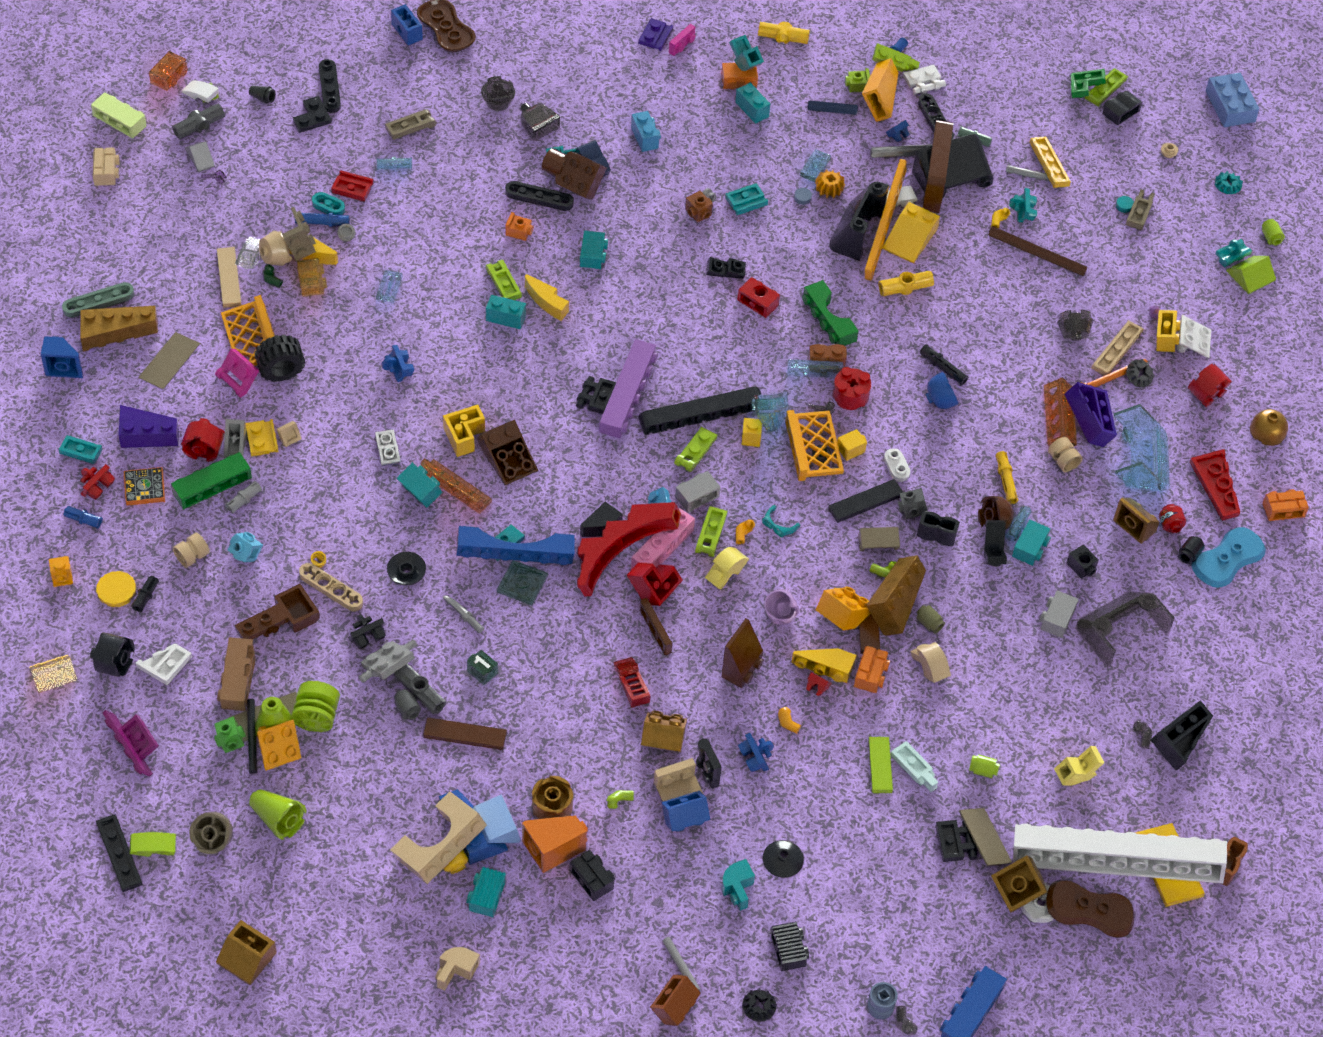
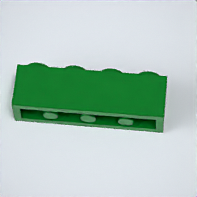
[171,452,252,510]

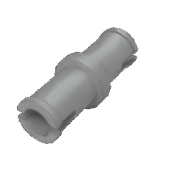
[225,481,262,514]

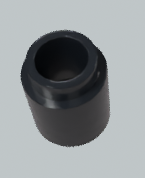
[1178,536,1205,564]

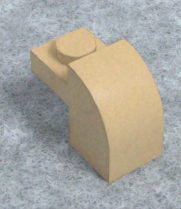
[910,642,951,683]
[435,947,480,991]

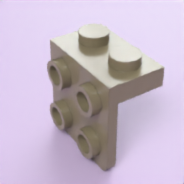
[282,207,316,261]

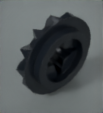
[742,988,777,1022]

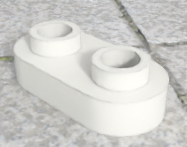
[884,448,910,482]

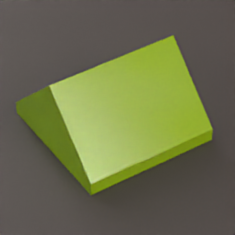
[1226,256,1276,294]

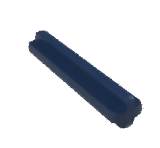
[807,100,858,115]

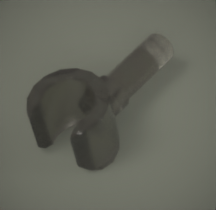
[808,402,835,415]

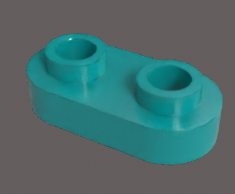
[312,192,345,215]

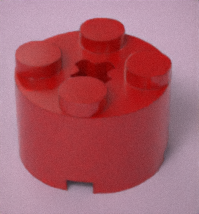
[1188,364,1232,407]
[832,367,871,410]
[181,418,225,462]

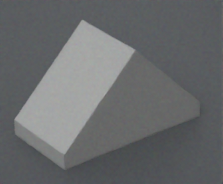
[185,141,215,172]
[224,419,247,457]

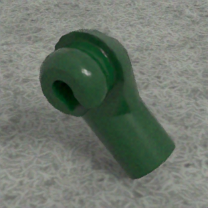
[262,264,283,288]

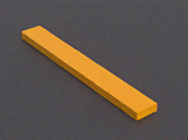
[865,159,907,281]

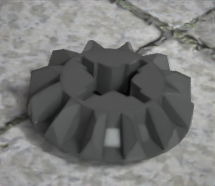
[1126,359,1155,388]

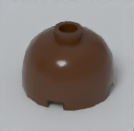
[978,496,1014,530]

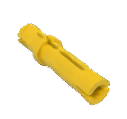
[995,451,1019,504]

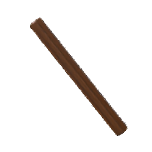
[988,226,1087,276]

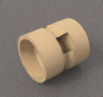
[1048,437,1083,473]
[172,532,210,568]

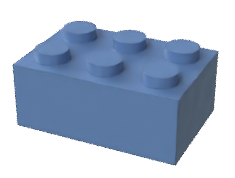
[1205,72,1260,127]

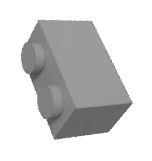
[675,471,720,513]
[1039,591,1079,638]

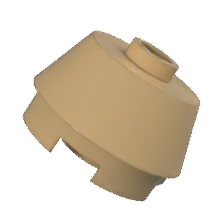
[259,230,292,266]

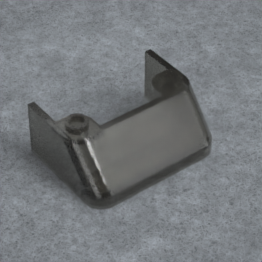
[1076,591,1175,668]

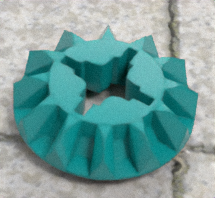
[1215,171,1243,194]

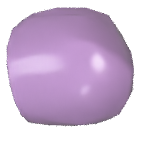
[764,589,799,625]

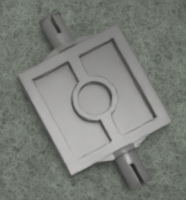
[358,639,417,683]

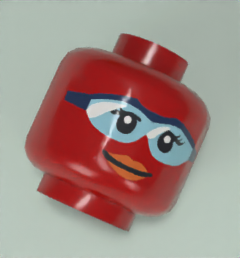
[1159,504,1186,533]

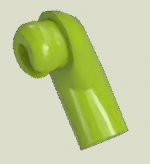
[606,790,634,809]

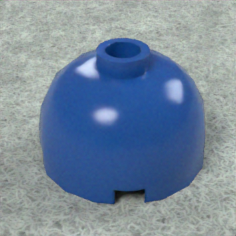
[925,372,959,409]

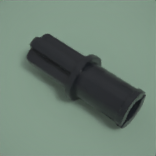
[131,575,159,612]

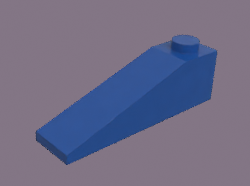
[439,789,508,865]

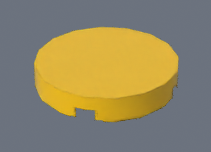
[96,571,136,607]

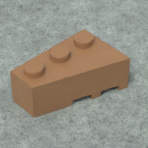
[217,637,256,711]

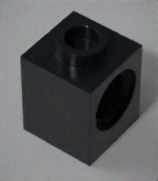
[1066,544,1099,579]

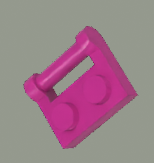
[215,349,259,398]

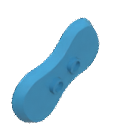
[1191,527,1266,588]

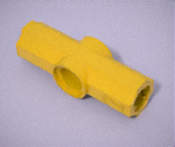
[758,22,810,44]
[878,271,934,296]

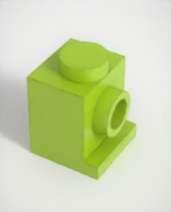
[845,68,870,93]

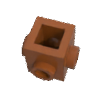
[685,190,713,223]

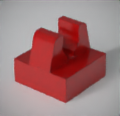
[806,672,831,696]

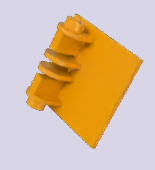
[257,719,302,771]

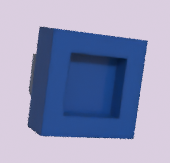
[886,120,909,142]

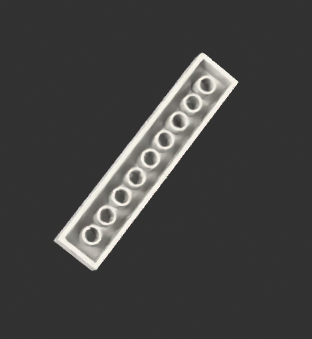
[1013,824,1227,883]

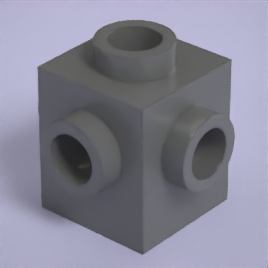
[898,488,928,519]

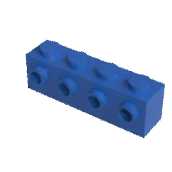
[939,966,1007,1037]

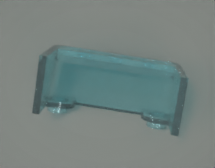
[1114,404,1170,492]

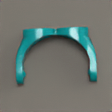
[762,505,801,538]

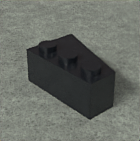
[1150,700,1213,771]

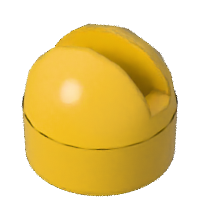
[311,551,327,568]

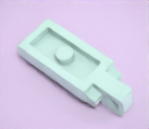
[890,741,938,792]

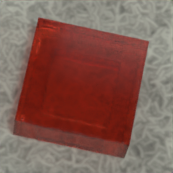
[613,657,639,677]

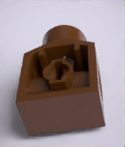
[541,148,607,200]

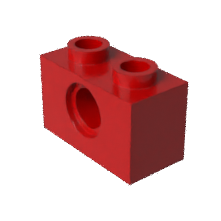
[737,277,780,318]

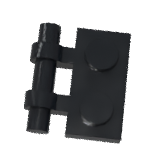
[576,376,616,414]
[935,820,978,862]

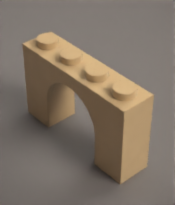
[390,792,487,884]

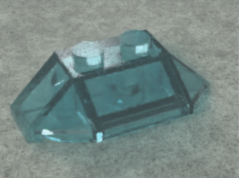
[752,391,789,432]

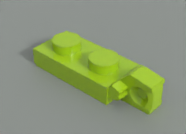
[872,43,920,72]

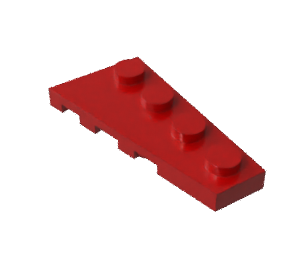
[1189,449,1240,521]

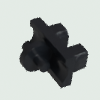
[348,614,386,650]

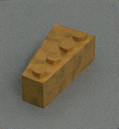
[80,305,158,352]
[866,555,926,636]

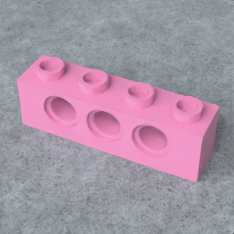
[631,508,695,569]

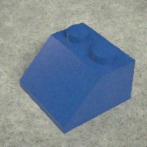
[41,336,84,378]

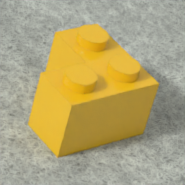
[443,404,485,457]

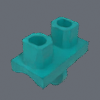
[1009,188,1037,223]
[1215,239,1252,267]

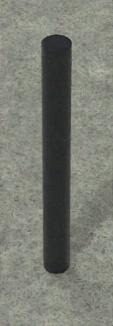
[247,699,257,774]

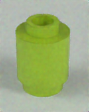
[1262,219,1285,245]
[969,754,1000,779]

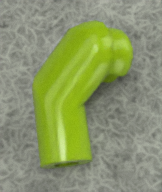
[869,561,896,578]

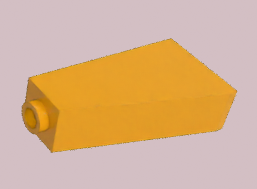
[862,58,899,122]

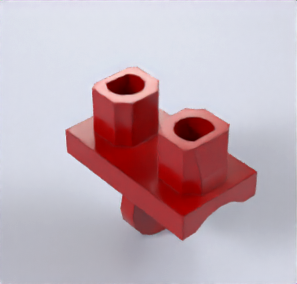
[80,464,115,500]

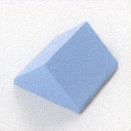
[472,794,521,843]

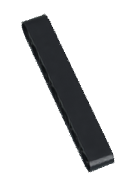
[638,386,766,435]

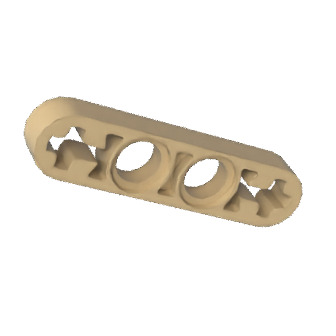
[299,563,363,612]

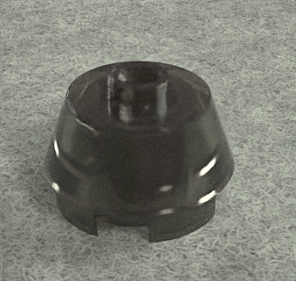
[481,76,515,111]
[1057,309,1094,341]

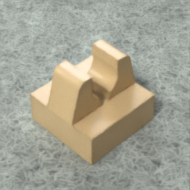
[277,421,302,447]

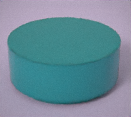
[1116,196,1134,213]

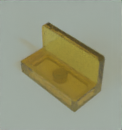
[29,654,77,693]

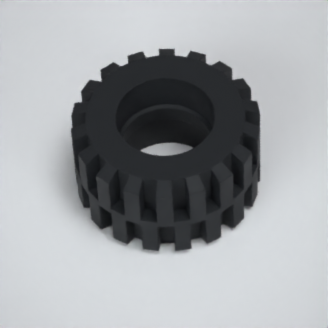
[254,335,306,382]

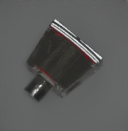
[520,103,560,142]

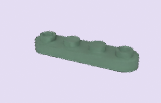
[62,282,134,318]

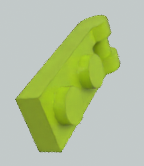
[485,259,522,300]
[674,427,717,472]
[695,506,728,557]

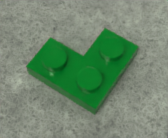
[1071,68,1106,98]

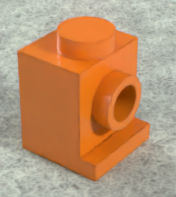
[505,212,534,241]

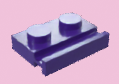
[638,18,673,51]

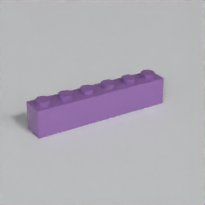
[599,339,658,438]

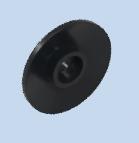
[387,552,426,585]
[763,840,804,878]

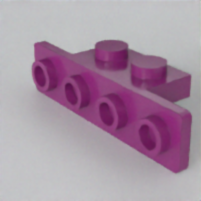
[102,710,159,777]

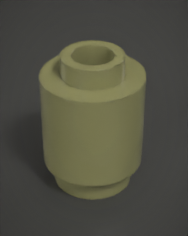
[916,605,945,634]

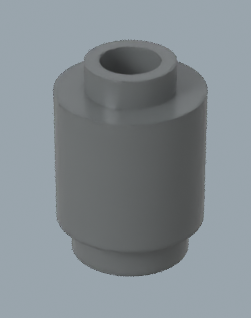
[394,689,421,720]

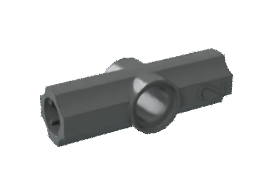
[172,103,225,139]
[394,663,446,714]

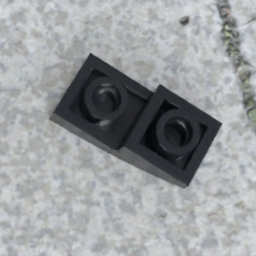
[706,257,746,279]

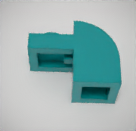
[729,34,764,71]
[722,859,755,911]

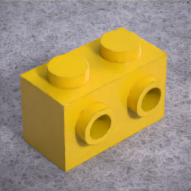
[1156,310,1180,352]

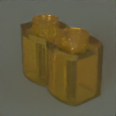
[297,258,327,297]

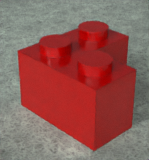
[626,562,683,606]

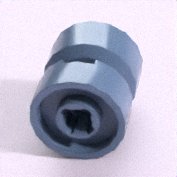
[867,982,898,1020]

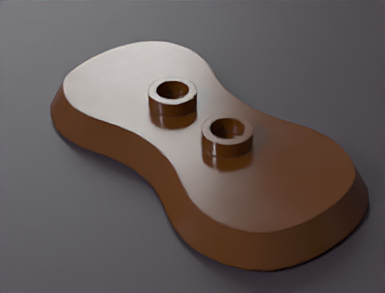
[417,0,476,53]
[1046,880,1135,938]

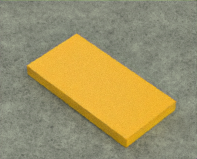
[1135,823,1205,907]

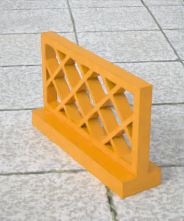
[221,295,275,366]
[785,410,844,481]

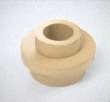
[1161,143,1178,158]

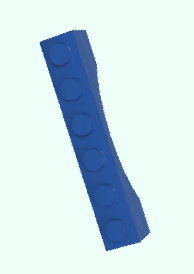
[456,526,575,565]

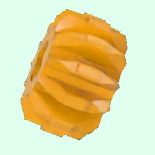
[815,169,845,198]

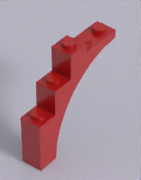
[577,502,681,597]

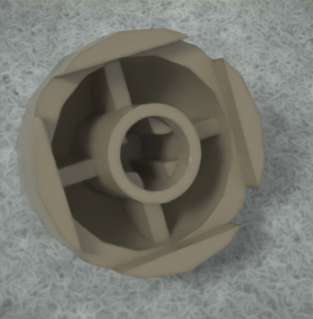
[189,812,233,854]

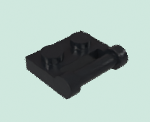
[696,739,722,789]

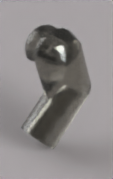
[895,1006,918,1035]

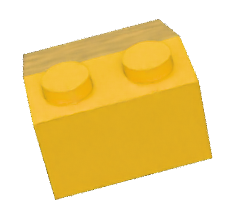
[882,202,940,264]

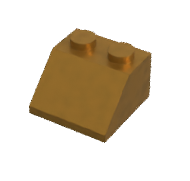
[1113,497,1159,544]
[991,855,1048,913]

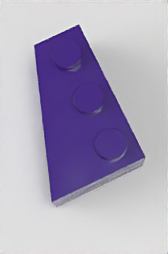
[1064,382,1117,447]
[118,405,179,448]

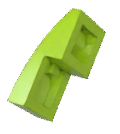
[130,832,176,857]

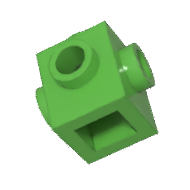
[214,716,246,753]

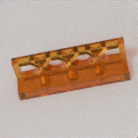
[1044,377,1077,446]
[421,458,492,514]

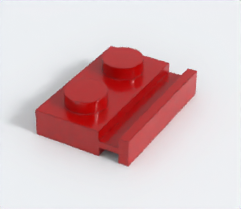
[331,170,374,202]

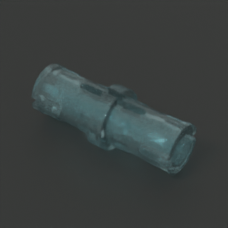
[377,156,412,170]
[1005,506,1032,541]

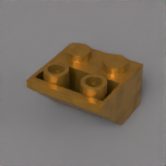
[641,711,687,752]
[216,920,277,985]

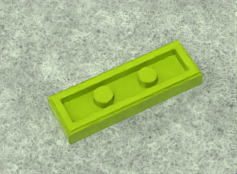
[1085,68,1128,107]
[868,737,893,793]

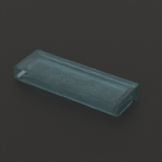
[787,359,843,378]

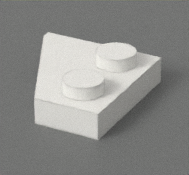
[136,644,192,685]

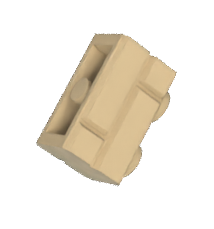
[92,147,120,186]

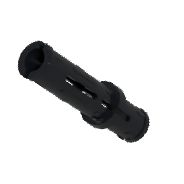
[920,344,969,386]

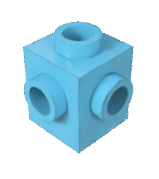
[228,532,263,562]

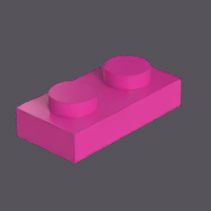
[669,24,696,56]

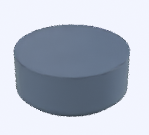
[794,188,812,205]

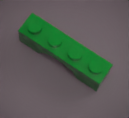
[802,280,859,346]

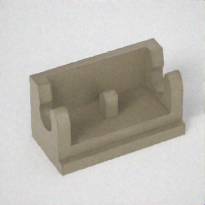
[858,527,900,551]

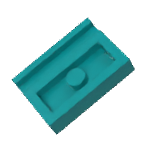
[725,183,768,216]

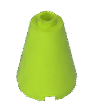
[255,696,296,736]
[249,789,307,840]

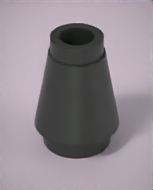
[249,85,276,104]

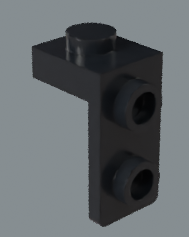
[984,520,1007,567]

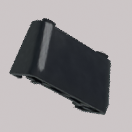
[912,134,993,199]
[829,181,889,261]

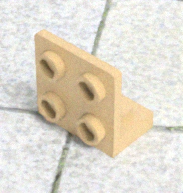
[654,758,703,802]

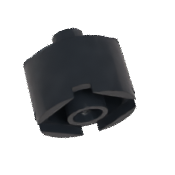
[90,632,135,677]

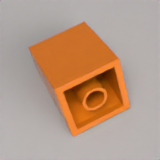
[522,815,588,873]

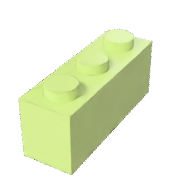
[91,92,147,138]

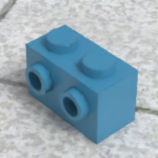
[631,111,661,152]

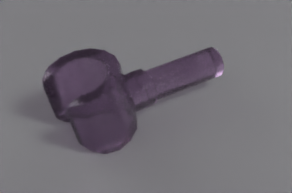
[201,170,227,184]

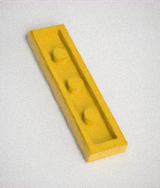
[1029,136,1071,188]

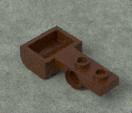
[235,584,320,639]

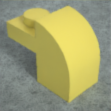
[705,547,749,589]
[1054,746,1104,786]

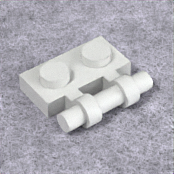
[903,65,946,95]

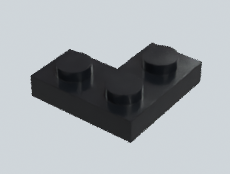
[293,96,332,133]

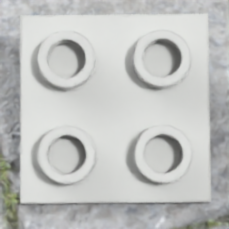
[1177,315,1211,358]

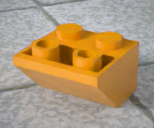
[815,586,871,631]

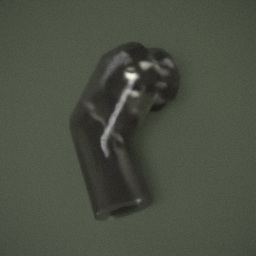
[1133,721,1153,749]

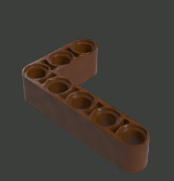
[923,120,954,213]

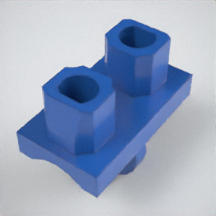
[381,345,414,382]
[738,733,774,772]

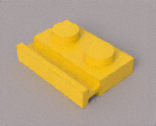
[246,419,279,457]

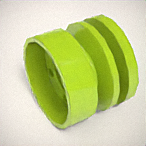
[291,681,340,732]

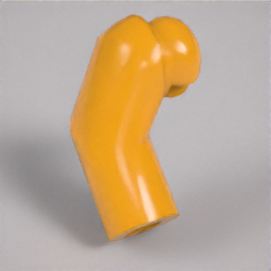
[778,707,801,734]

